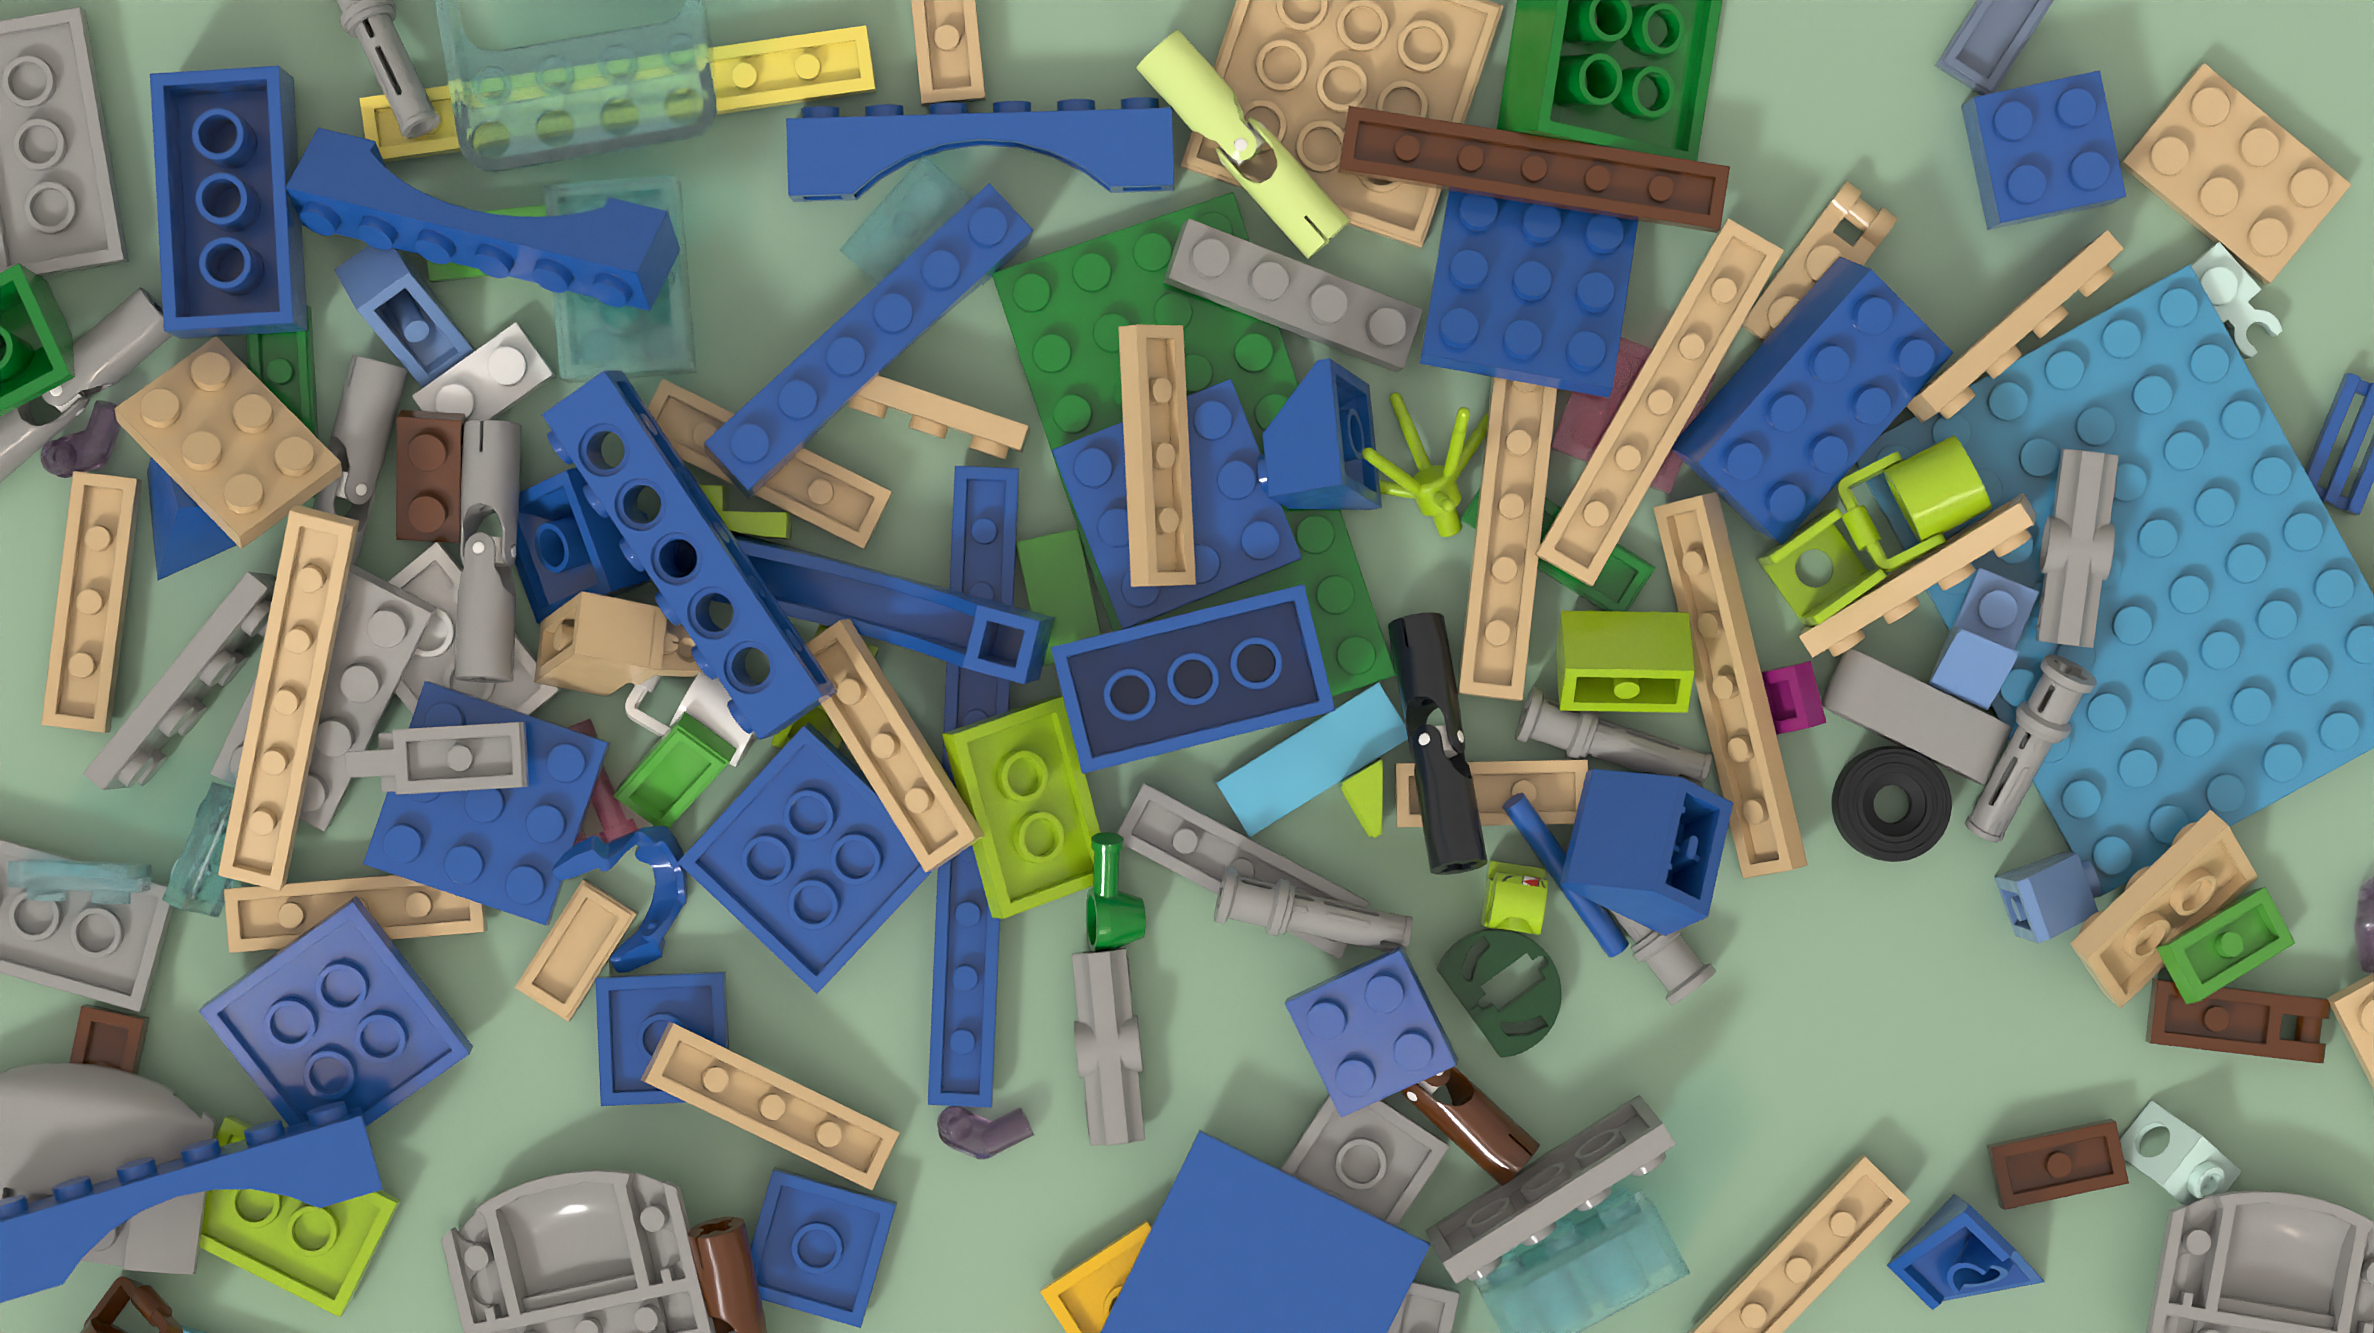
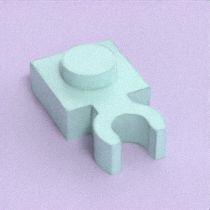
[2191,242,2283,359]

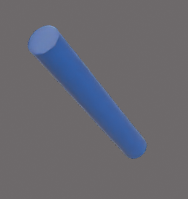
[1502,793,1629,957]

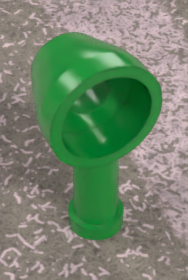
[1086,832,1146,952]

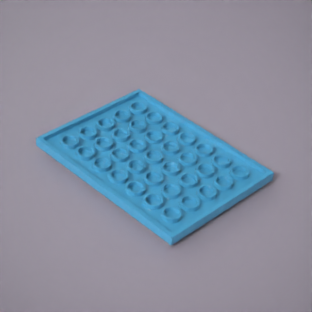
[1855,264,2374,898]

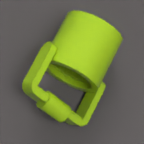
[1838,435,1992,573]

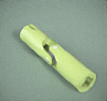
[1136,30,1351,259]

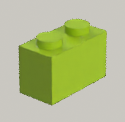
[1556,610,1695,713]

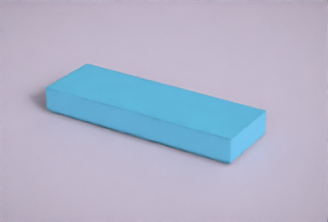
[1216,682,1408,837]

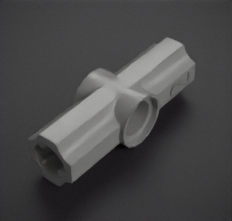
[2036,449,2119,648]
[1072,948,1145,1146]

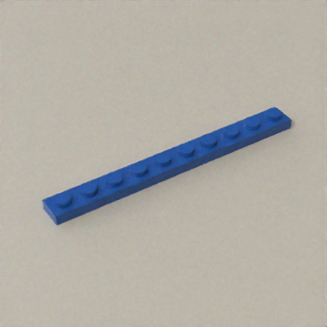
[928,466,1020,1108]

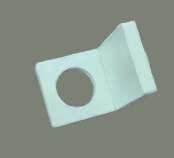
[2120,1101,2241,1206]

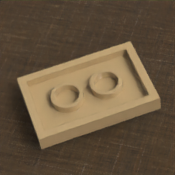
[2119,63,2352,285]
[114,336,342,549]
[2070,810,2258,1009]

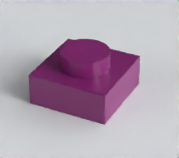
[1761,661,1827,735]

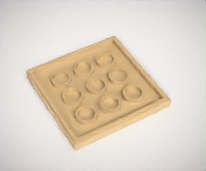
[1180,0,1504,249]

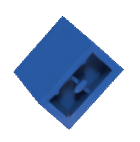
[1559,769,1733,936]

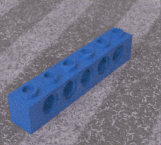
[542,370,838,740]

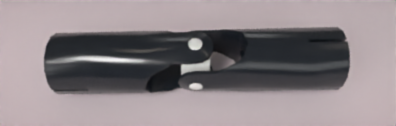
[1388,612,1488,875]

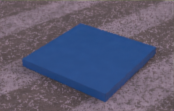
[1100,1129,1430,1333]

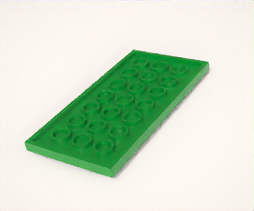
[992,192,1396,757]

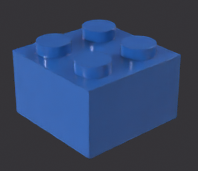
[1961,70,2127,230]

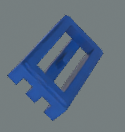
[2305,373,2374,516]

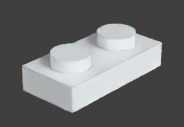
[412,322,556,422]

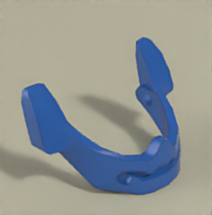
[552,826,687,973]

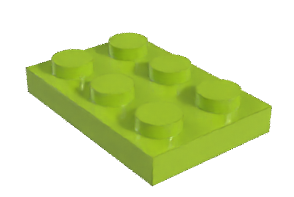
[942,695,1101,919]
[200,1115,401,1317]

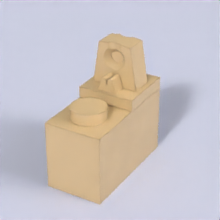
[534,591,702,697]

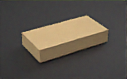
[515,879,639,1022]

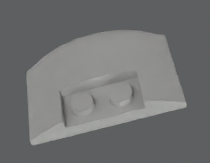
[0,1063,217,1275]
[441,1169,716,1333]
[2146,1190,2374,1333]

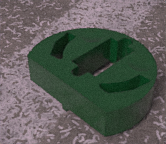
[1436,928,1562,1057]

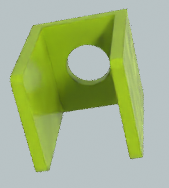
[1756,508,1887,626]

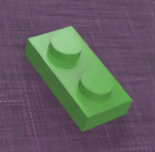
[2156,887,2295,1004]

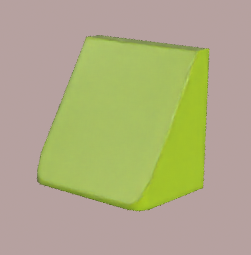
[1339,758,1383,838]

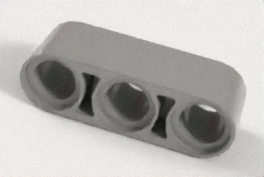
[1821,648,2013,786]

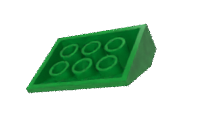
[1497,0,1722,161]

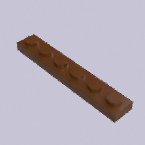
[1338,106,1730,233]

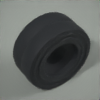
[1831,746,1952,862]

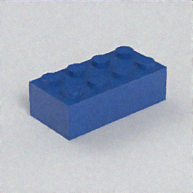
[150,66,308,339]
[1671,257,1954,545]
[1051,584,1335,774]

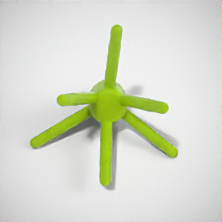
[1362,392,1488,537]

